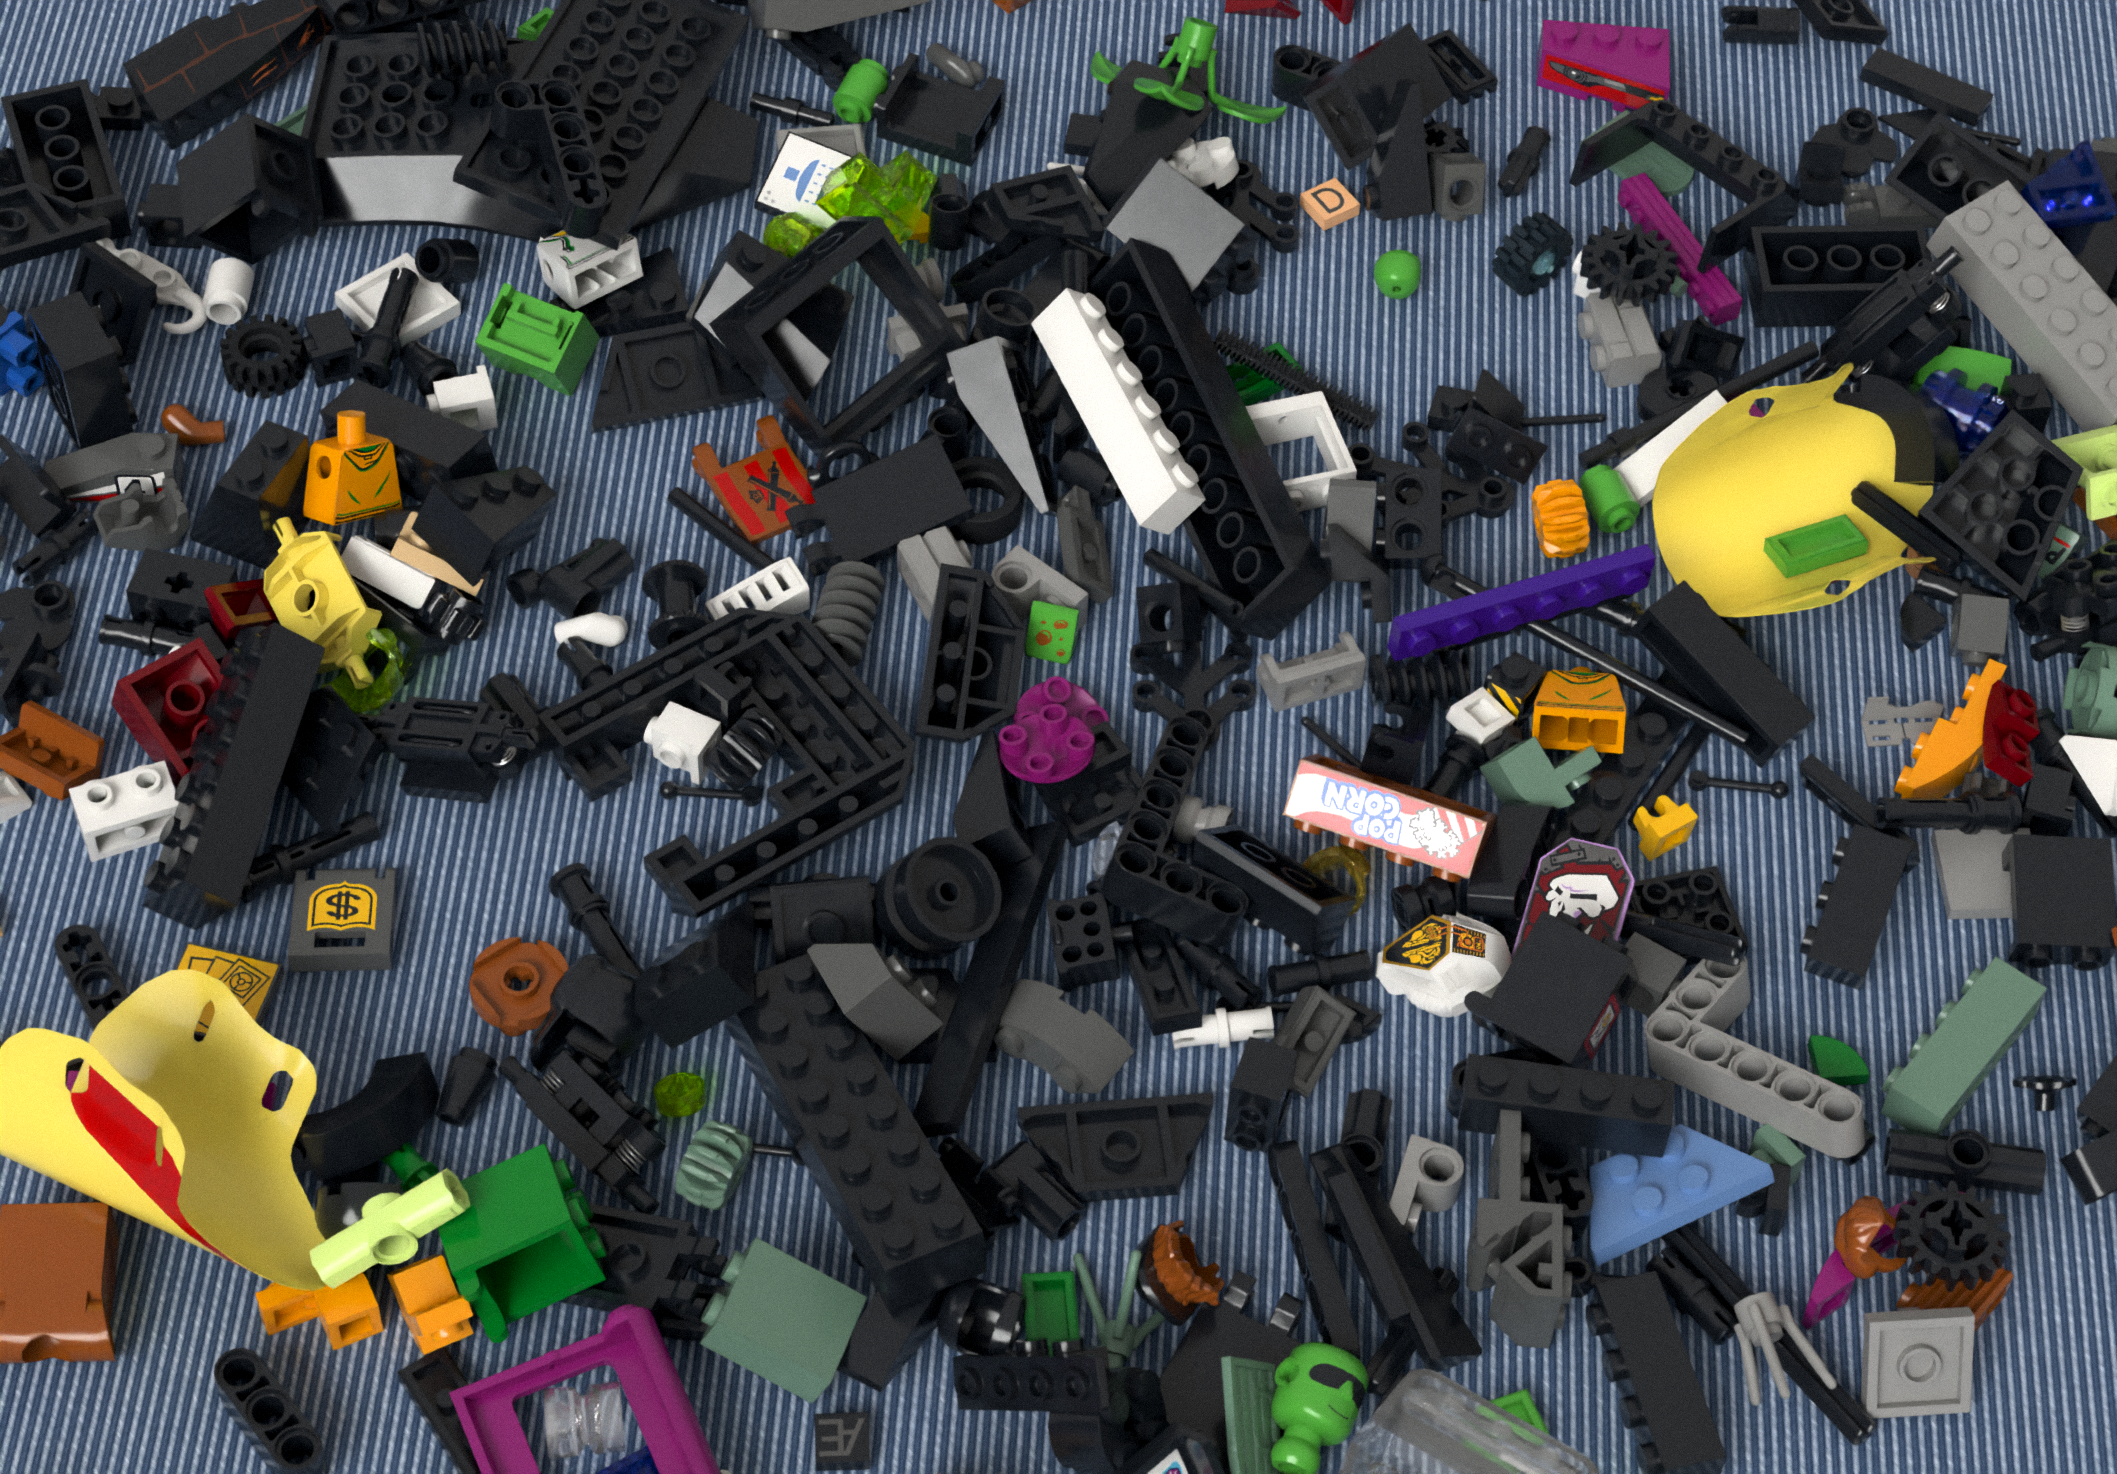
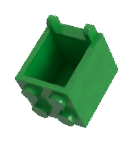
[437,1143,607,1343]

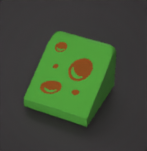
[1025,600,1079,664]

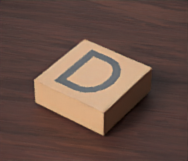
[1299,177,1360,231]

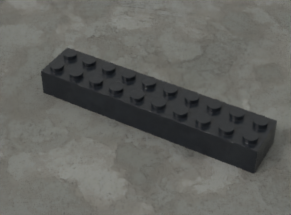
[1088,238,1332,641]

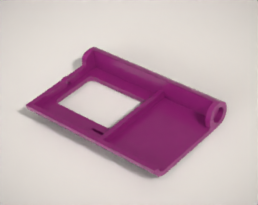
[449,1304,722,1474]

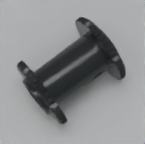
[642,560,712,650]

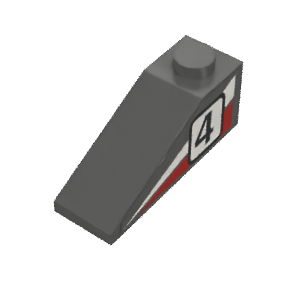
[45,433,186,503]

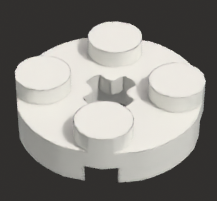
[1165,137,1239,189]

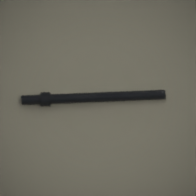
[1578,341,1819,470]

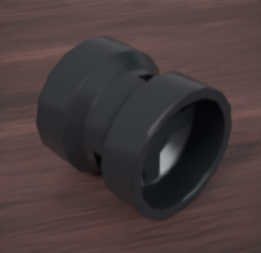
[1390,876,1456,934]

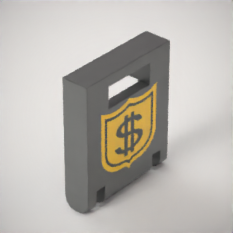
[288,868,398,972]

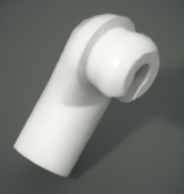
[554,612,628,647]

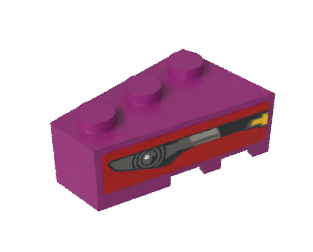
[1536,19,1670,112]

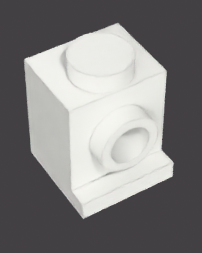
[426,365,498,431]
[644,701,722,785]

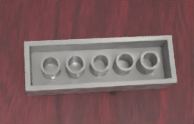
[1926,180,2117,432]

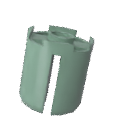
[2062,641,2117,740]

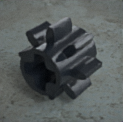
[426,586,488,645]

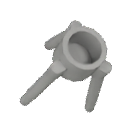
[1734,1292,1837,1406]

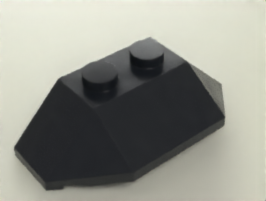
[915,563,1026,744]

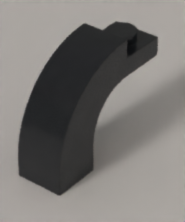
[1833,374,1959,486]
[291,1052,441,1181]

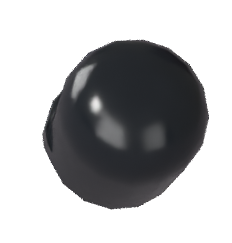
[937,1277,1027,1355]

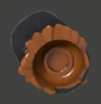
[1135,1220,1225,1326]

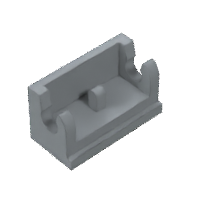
[1255,631,1366,712]

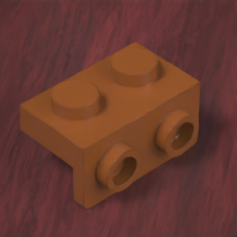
[0,700,105,801]

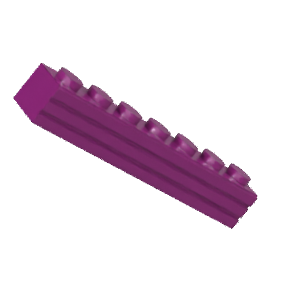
[1618,172,1743,326]

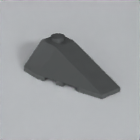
[747,0,930,40]

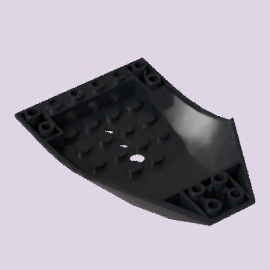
[301,32,760,243]

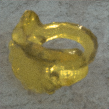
[1303,845,1371,917]

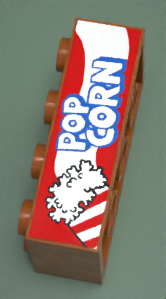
[1282,754,1498,883]

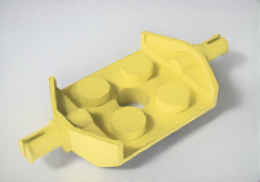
[263,517,382,689]

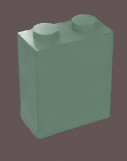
[700,1237,867,1404]

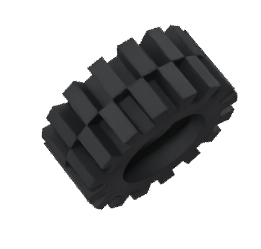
[220,314,306,399]

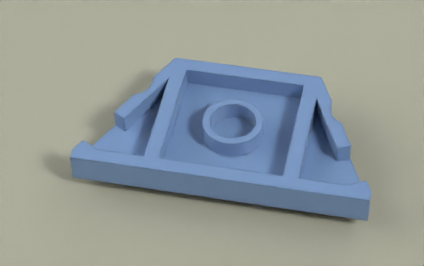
[1590,1124,1774,1266]

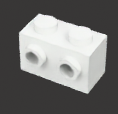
[68,760,179,862]

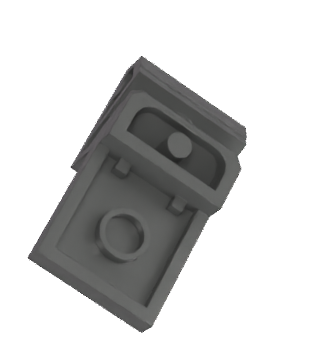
[1466,1109,1572,1349]

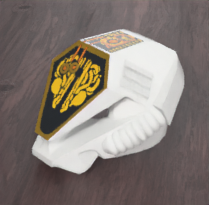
[1375,912,1512,1017]

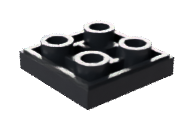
[1628,866,1749,966]

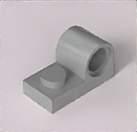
[992,544,1089,630]
[1389,1134,1464,1234]

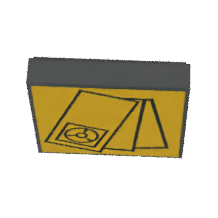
[175,942,284,1042]

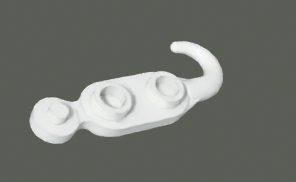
[95,238,207,335]

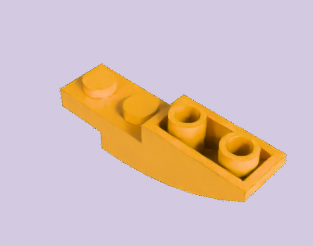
[1894,659,2007,799]

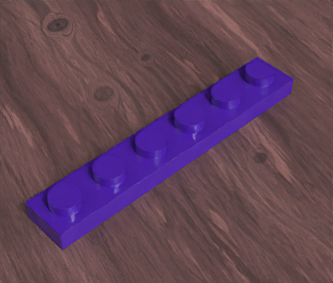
[1387,544,1656,661]

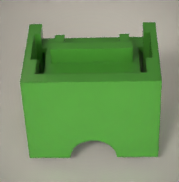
[475,283,600,396]

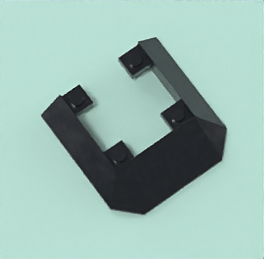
[537,607,915,919]

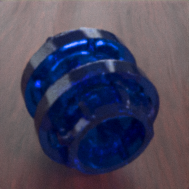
[1921,368,2008,458]

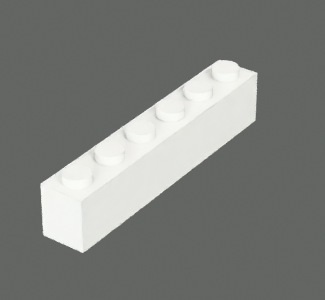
[1031,288,1206,535]

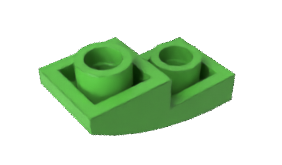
[1913,346,2012,403]

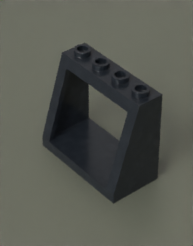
[709,216,966,460]

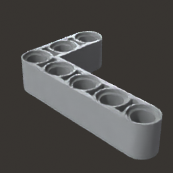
[1645,956,1865,1158]

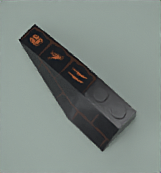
[122,0,342,150]

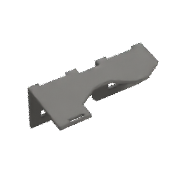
[1861,696,1944,747]

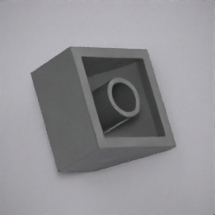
[807,944,944,1061]

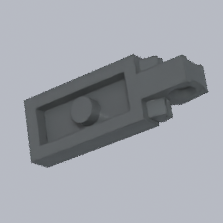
[1056,485,1113,605]

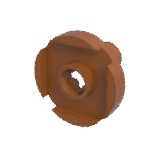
[469,937,568,1037]

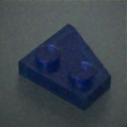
[2020,140,2117,229]

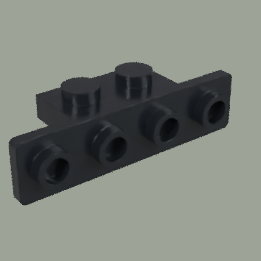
[953,1337,1110,1412]

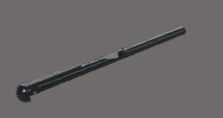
[1419,553,1751,749]

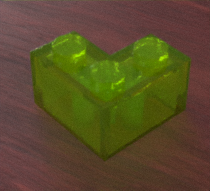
[815,150,938,245]

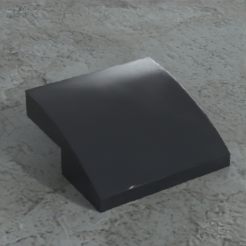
[1033,721,1143,848]

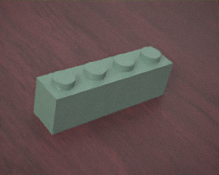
[1881,956,2047,1135]

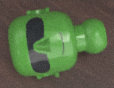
[1270,1342,1369,1474]

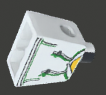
[537,229,643,309]

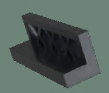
[307,555,451,686]

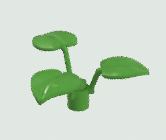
[1090,17,1287,124]

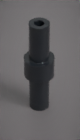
[750,92,835,127]

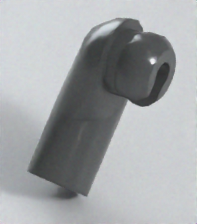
[926,43,984,88]

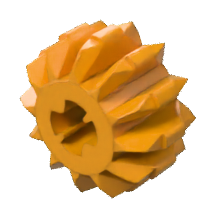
[1531,479,1590,559]

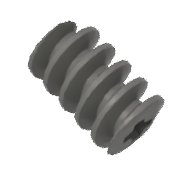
[811,561,885,668]

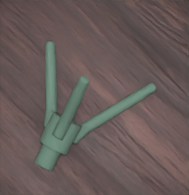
[1073,1250,1166,1367]

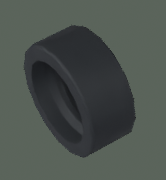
[949,456,1023,545]

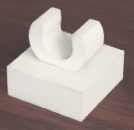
[1446,687,1516,748]

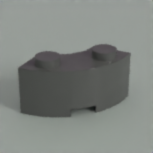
[994,979,1135,1094]

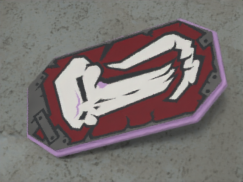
[1511,838,1635,962]

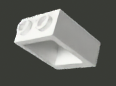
[1245,391,1357,512]

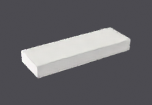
[1613,390,1727,508]

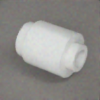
[203,258,254,325]

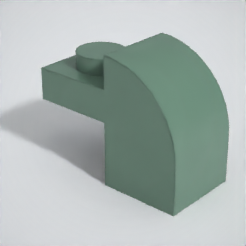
[1479,736,1602,810]

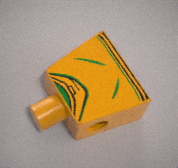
[303,410,402,526]
[1532,666,1626,754]

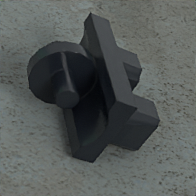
[0,631,65,728]

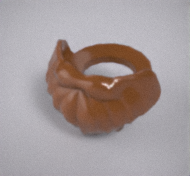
[1834,1196,1907,1279]

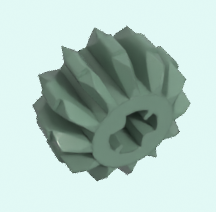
[675,1120,753,1211]

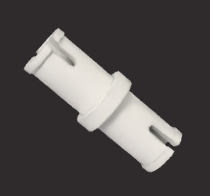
[1172,1006,1274,1049]

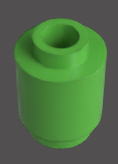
[832,59,889,123]
[1579,465,1640,533]

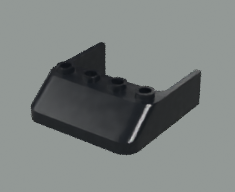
[1569,100,1800,274]

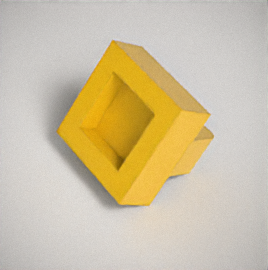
[1633,795,1698,862]

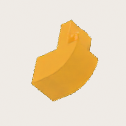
[386,1254,474,1355]
[255,1272,383,1351]

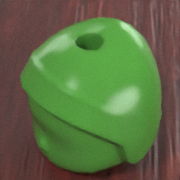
[1374,250,1421,299]

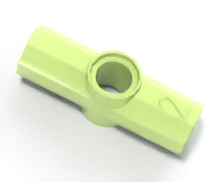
[309,1168,471,1289]

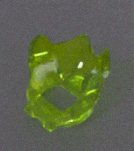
[321,628,404,713]

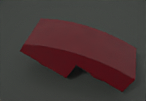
[1982,679,2040,787]

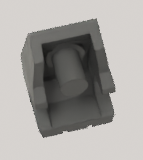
[93,477,191,551]

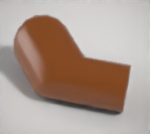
[161,403,226,446]

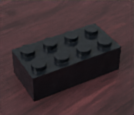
[1,79,132,251]
[1742,224,1933,327]

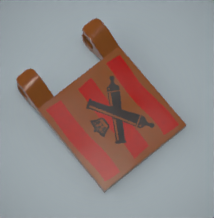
[692,415,815,545]

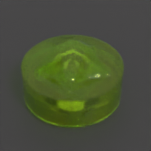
[654,1072,707,1117]

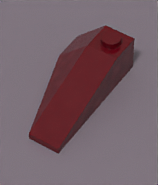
[111,637,224,788]

